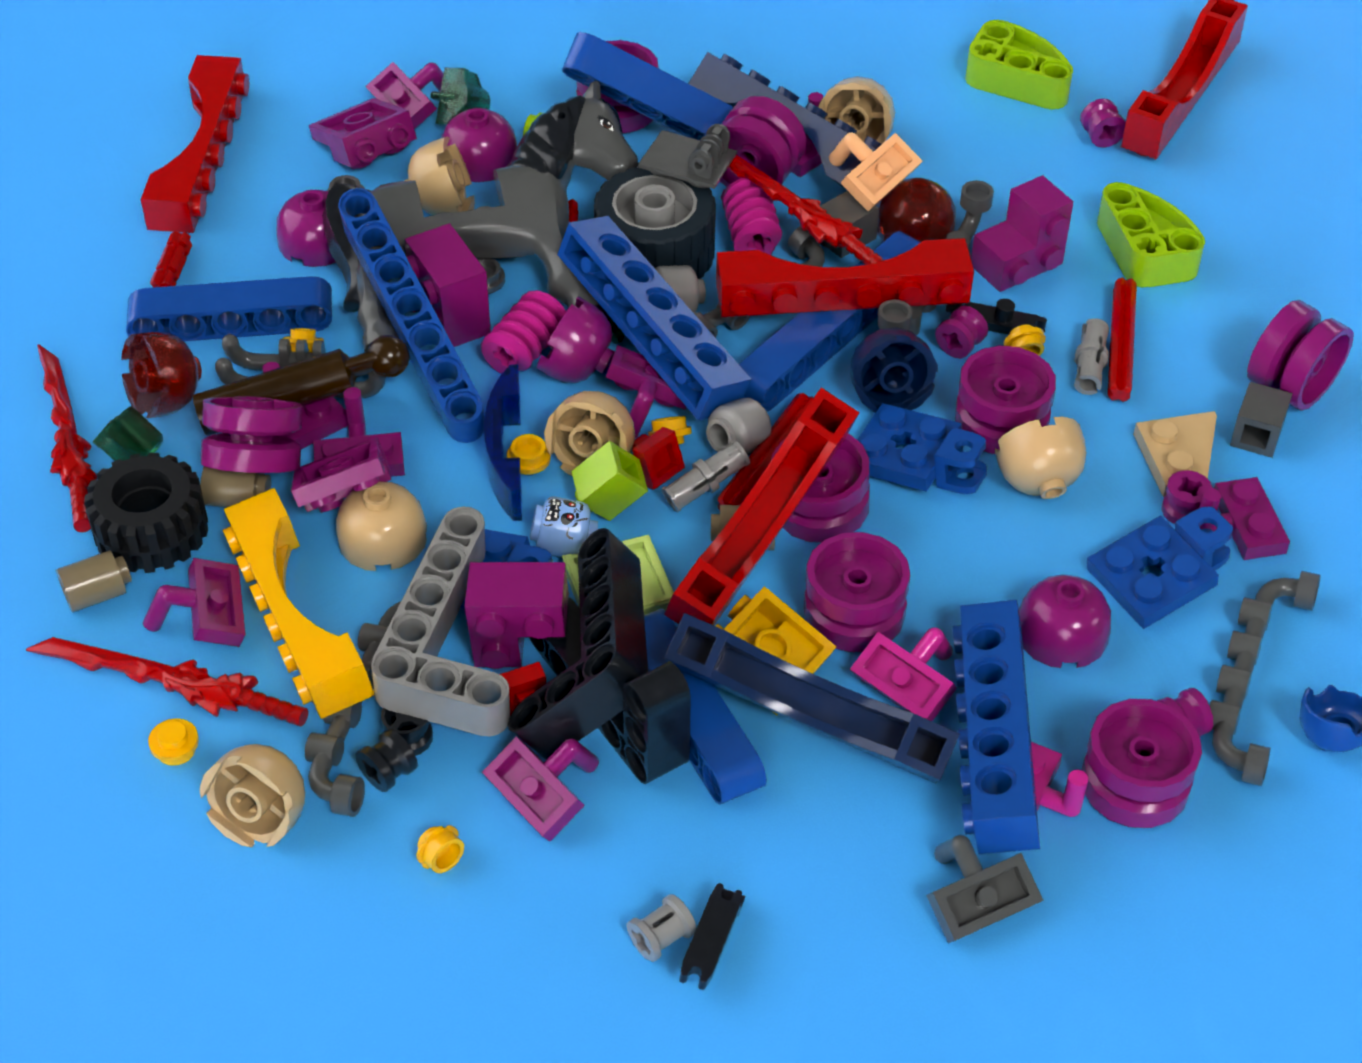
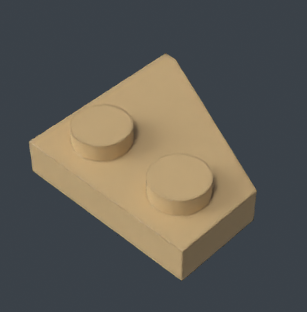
[1133,411,1217,497]

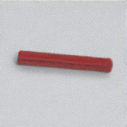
[1107,277,1137,402]
[718,393,814,510]

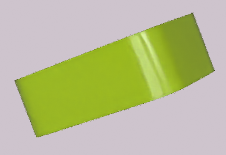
[965,20,1073,110]
[1097,182,1205,287]

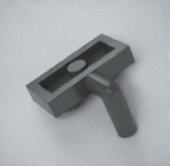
[926,835,1044,943]

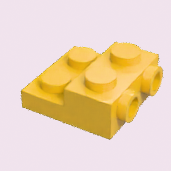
[715,586,837,715]

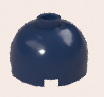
[850,327,938,413]

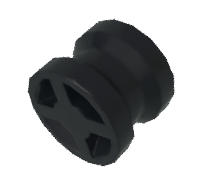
[381,708,433,756]
[355,729,418,792]

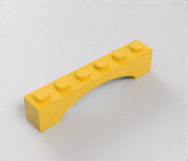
[223,488,374,719]

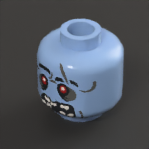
[530,496,598,558]

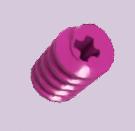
[720,178,782,255]
[481,291,566,377]

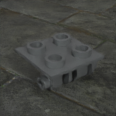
[638,124,737,189]

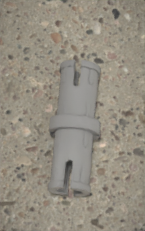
[1074,318,1109,395]
[661,440,750,512]

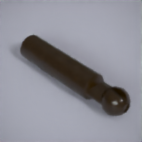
[193,335,410,436]

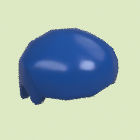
[1299,685,1362,752]

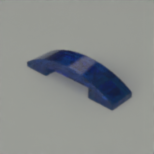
[484,364,522,521]

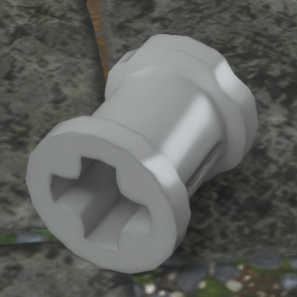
[627,894,697,962]

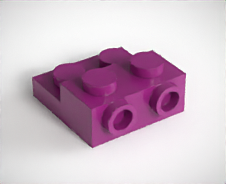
[308,98,417,169]
[291,437,391,512]

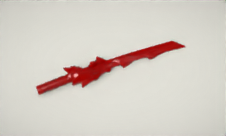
[729,155,884,265]
[37,344,97,532]
[26,637,309,727]

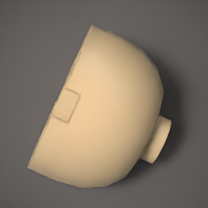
[818,76,896,144]
[404,136,475,216]
[544,391,635,476]
[995,416,1086,499]
[336,481,427,571]
[199,744,305,848]

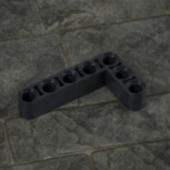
[508,528,648,759]
[529,597,691,784]

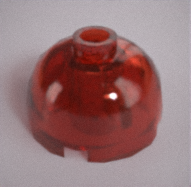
[877,178,956,242]
[121,332,202,418]

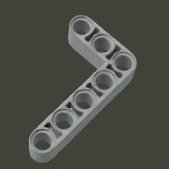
[371,506,510,737]

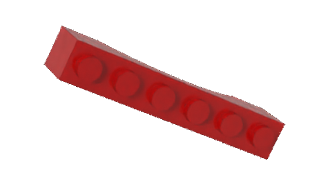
[1121,0,1248,159]
[140,55,250,233]
[716,238,974,317]
[664,387,860,625]

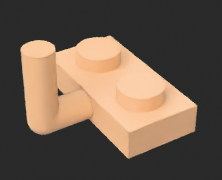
[829,132,923,212]

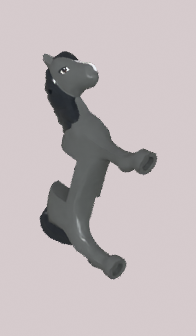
[322,81,638,352]

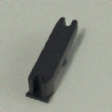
[945,299,1047,334]
[679,883,745,990]

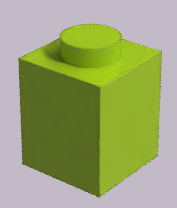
[571,441,648,521]

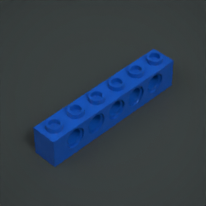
[557,216,752,420]
[953,600,1040,855]

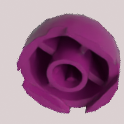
[442,108,517,183]
[277,190,336,267]
[536,296,614,383]
[1019,574,1111,668]

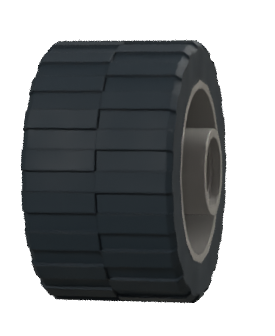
[594,167,716,279]

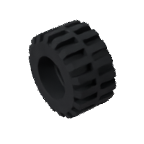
[84,452,208,573]

